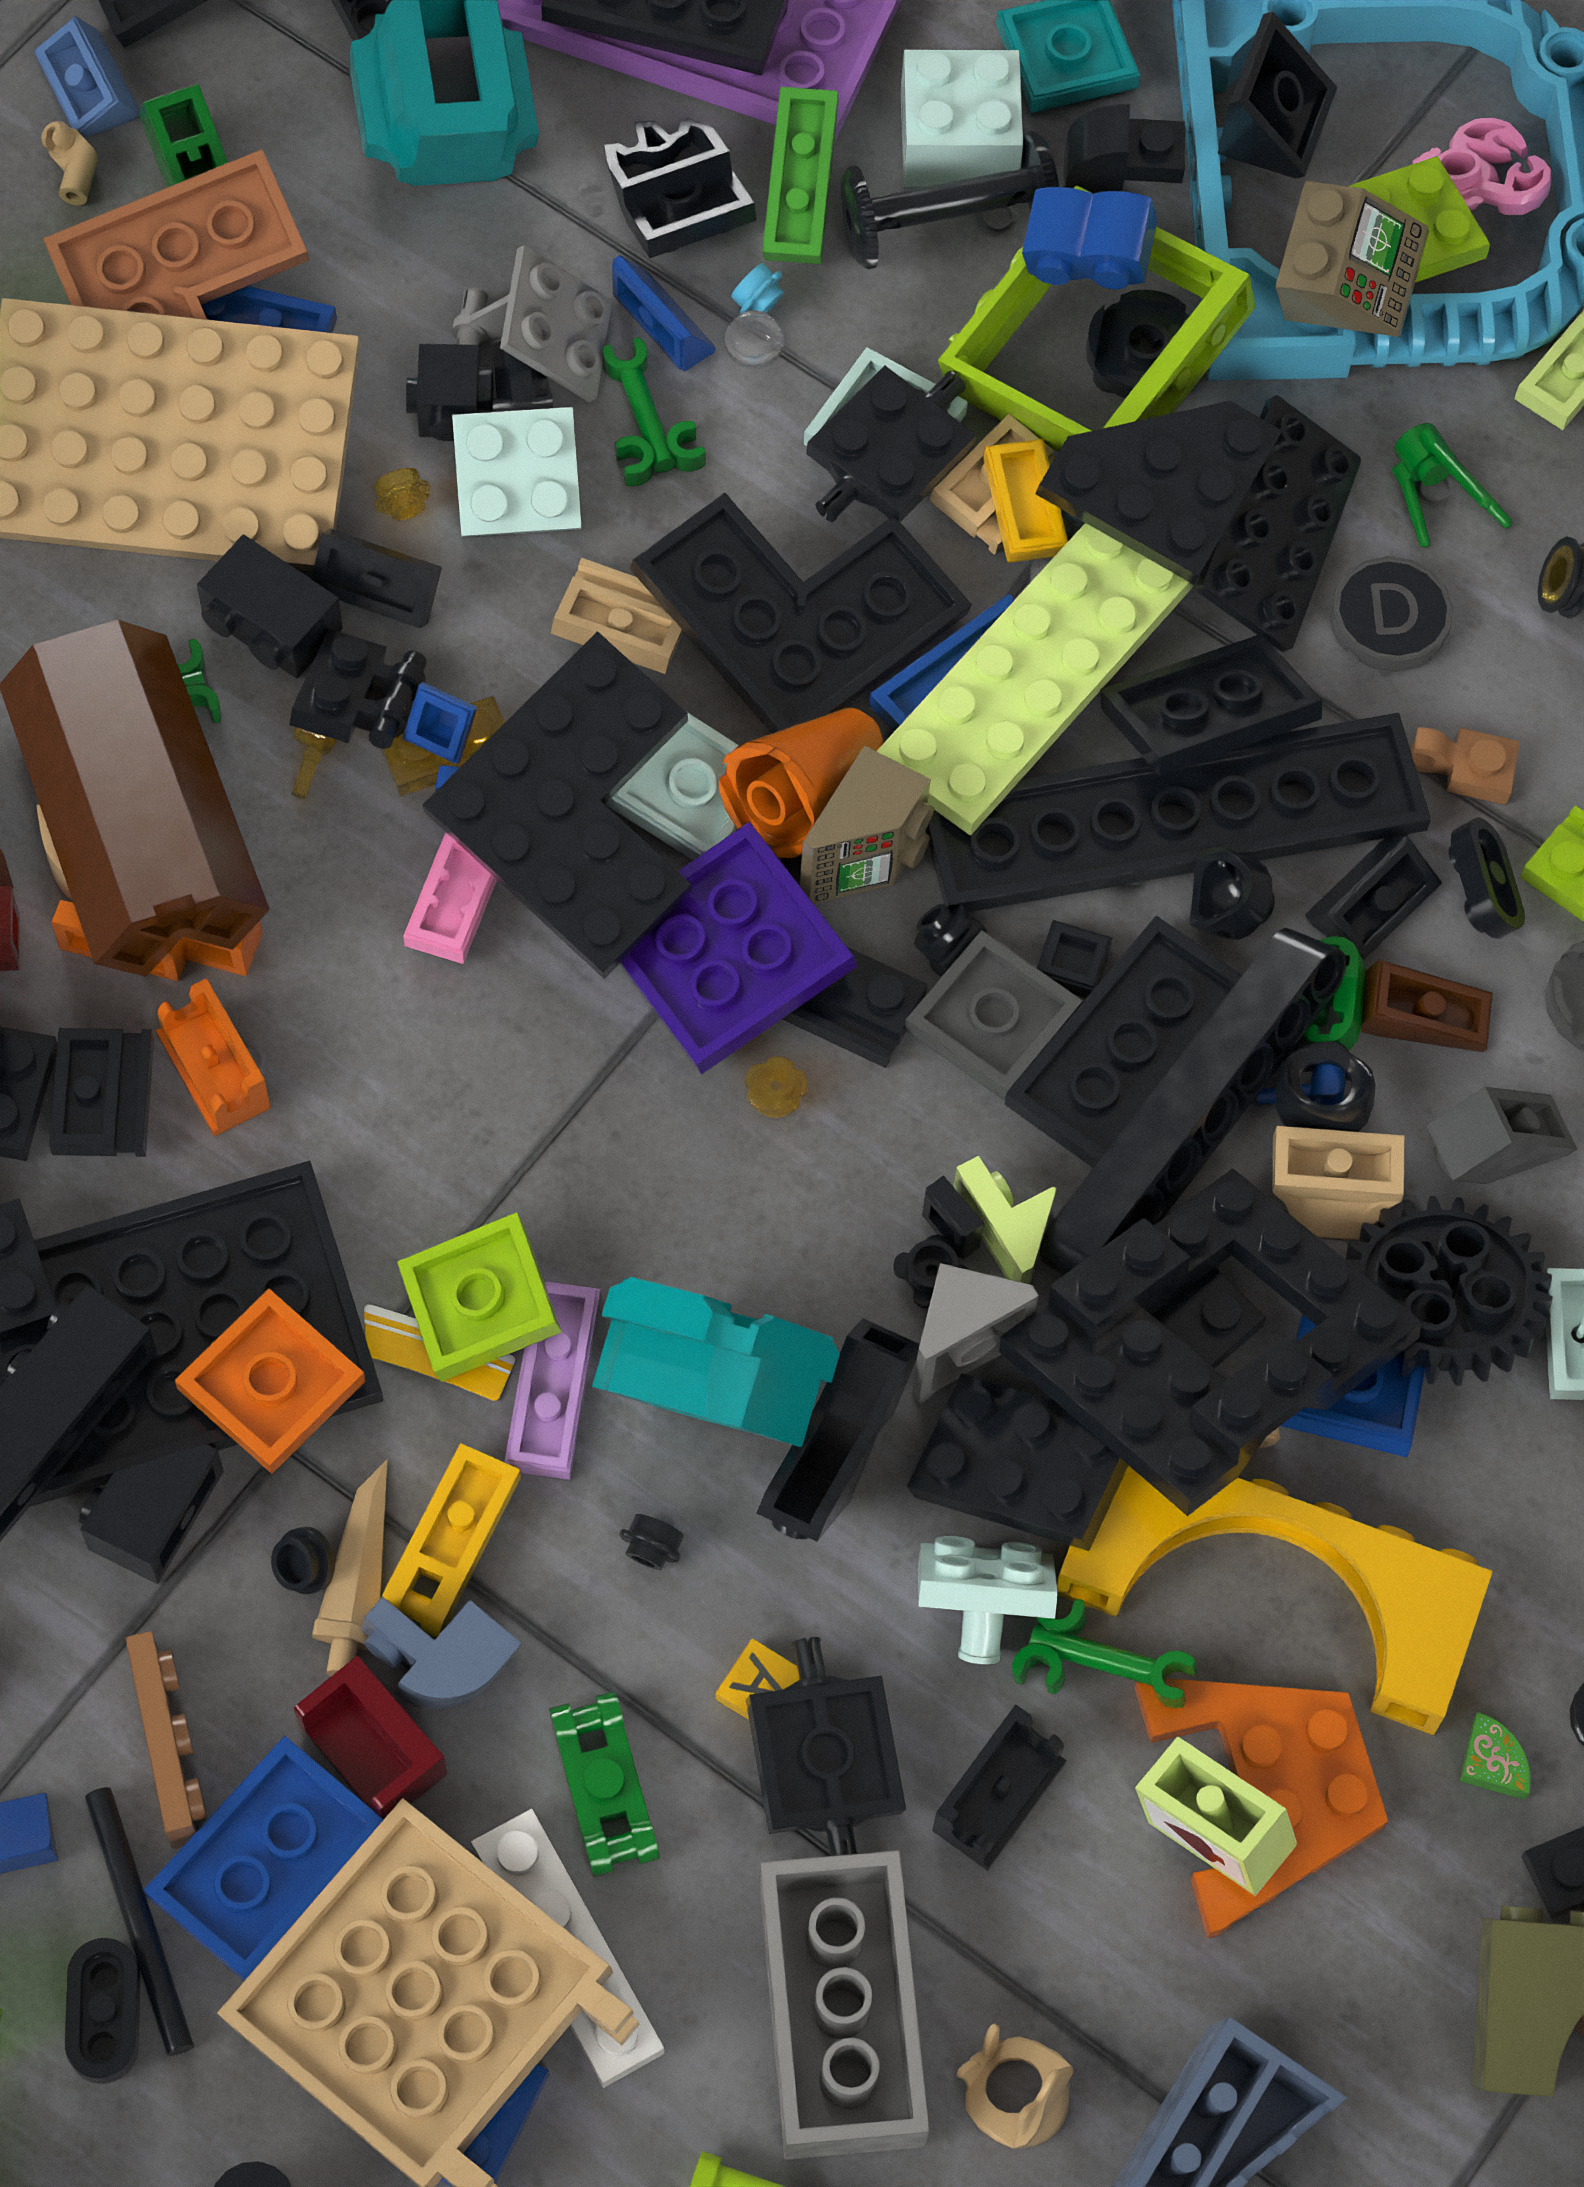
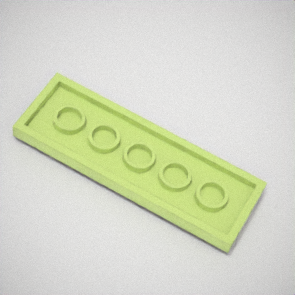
[876,523,1194,836]

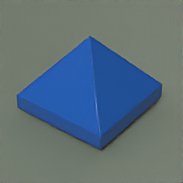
[403,682,478,764]

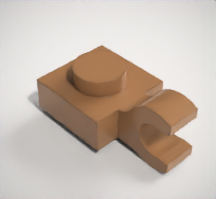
[1410,728,1520,805]

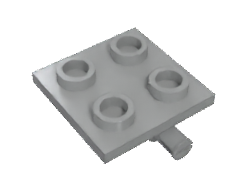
[452,245,612,402]

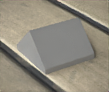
[912,1263,1039,1405]

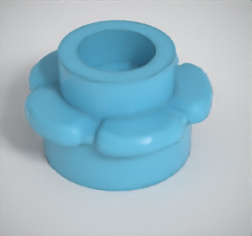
[731,263,784,318]

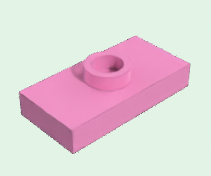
[403,832,497,964]

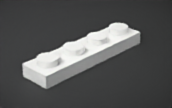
[471,1809,664,2088]

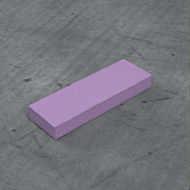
[504,1281,601,1480]

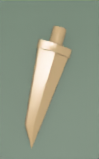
[312,1458,388,1677]

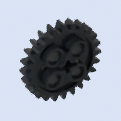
[1346,1196,1553,1386]

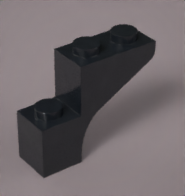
[756,1318,920,1542]

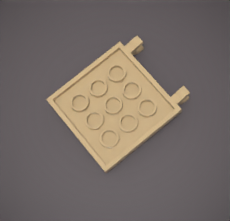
[217,1798,640,2187]

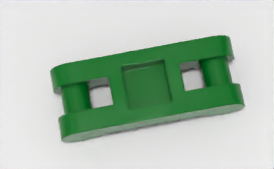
[549,1691,660,1877]

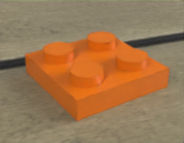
[175,1289,366,1474]

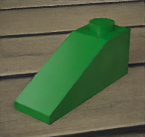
[139,83,228,187]

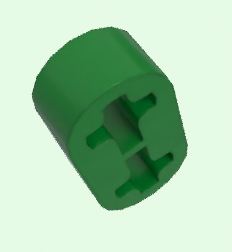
[1303,936,1367,1051]

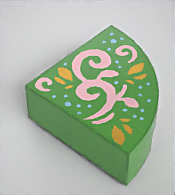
[1459,1712,1531,1800]

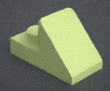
[953,1156,1056,1284]

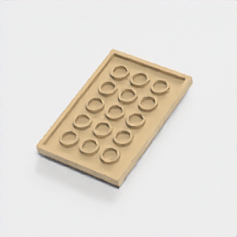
[0,298,361,572]

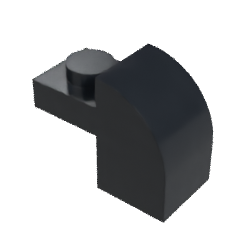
[1063,104,1186,194]

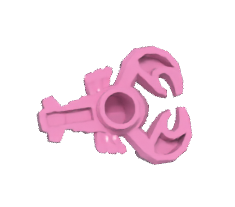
[1413,117,1552,215]

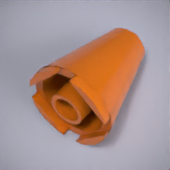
[719,708,883,858]

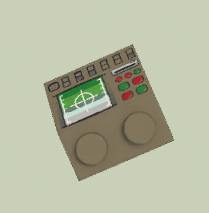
[1275,181,1429,337]
[800,745,934,904]

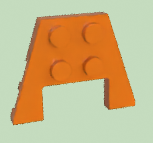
[1134,1678,1389,1938]

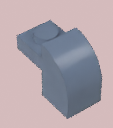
[361,1596,522,1709]

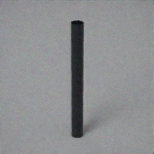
[85,1787,194,2056]

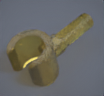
[291,727,337,799]

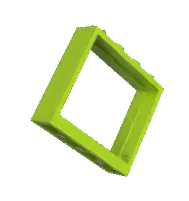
[938,185,1256,452]

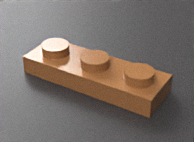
[125,1631,207,1849]

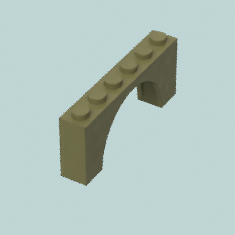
[1472,1905,1584,2097]

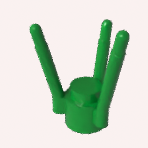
[1391,423,1512,548]

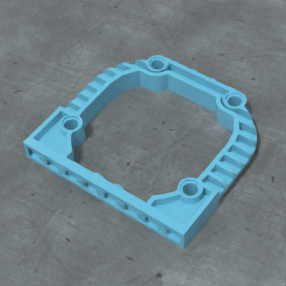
[1172,0,1584,381]

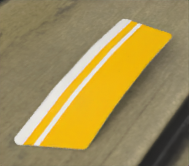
[364,1304,515,1401]

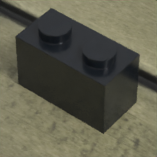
[197,534,343,679]

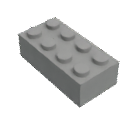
[759,1850,929,2160]

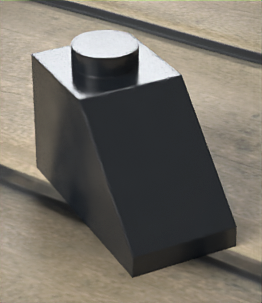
[79,1444,224,1584]

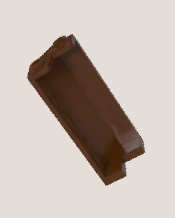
[0,619,270,977]

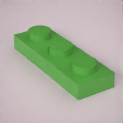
[762,87,839,264]

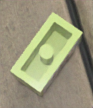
[1135,1736,1297,1896]

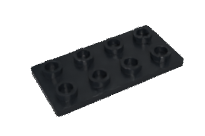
[1196,395,1361,652]

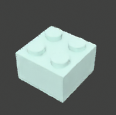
[901,50,1023,187]

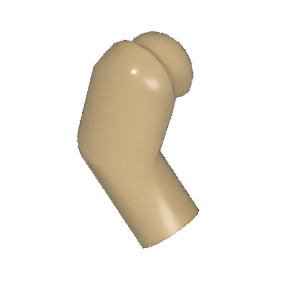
[41,121,98,206]

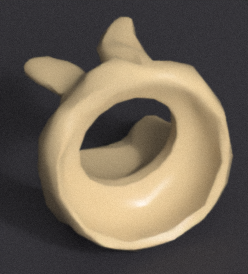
[957,2023,1074,2149]

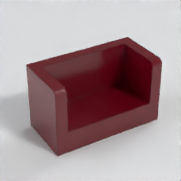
[294,1655,447,1819]

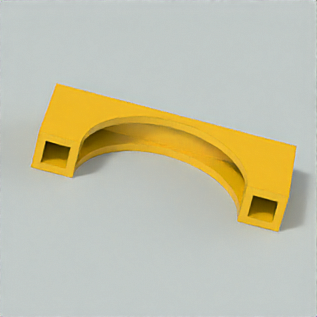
[1057,1466,1493,1736]

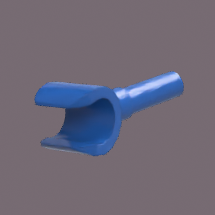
[1256,1063,1346,1105]

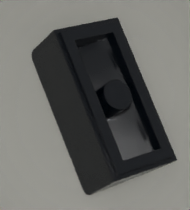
[1305,835,1442,960]

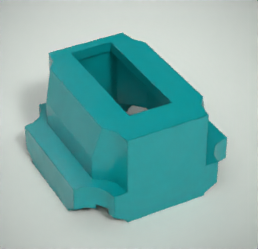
[349,0,539,186]
[592,1276,840,1447]

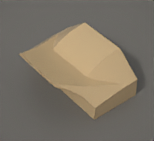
[1272,1126,1405,1241]

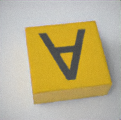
[715,1638,800,1720]

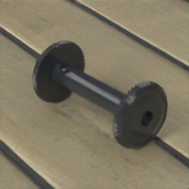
[840,131,1059,269]

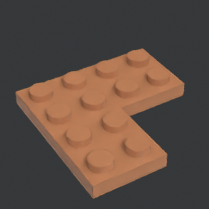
[43,149,310,320]

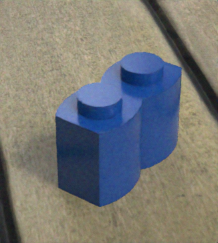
[1022,187,1157,289]

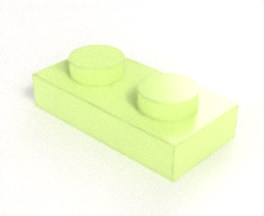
[1514,310,1584,430]

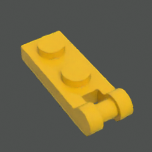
[381,1443,521,1638]

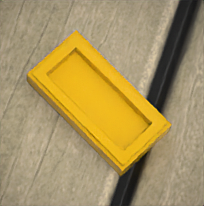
[983,439,1068,563]

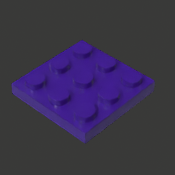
[620,821,857,1075]

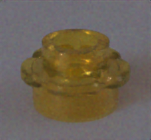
[374,467,431,521]
[745,1056,808,1118]

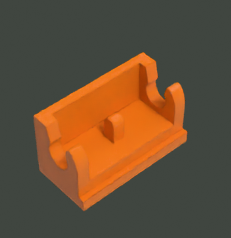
[155,978,271,1137]

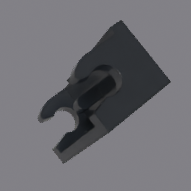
[932,1704,1067,1871]

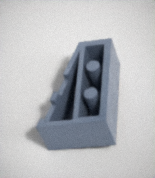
[1112,2017,1348,2187]

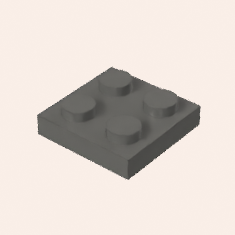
[905,930,1083,1101]

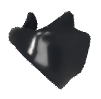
[1275,1041,1376,1132]

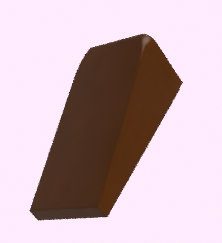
[1361,959,1493,1052]

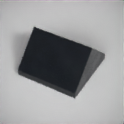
[1218,11,1338,179]

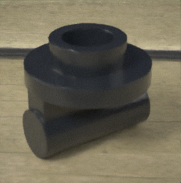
[914,904,987,977]

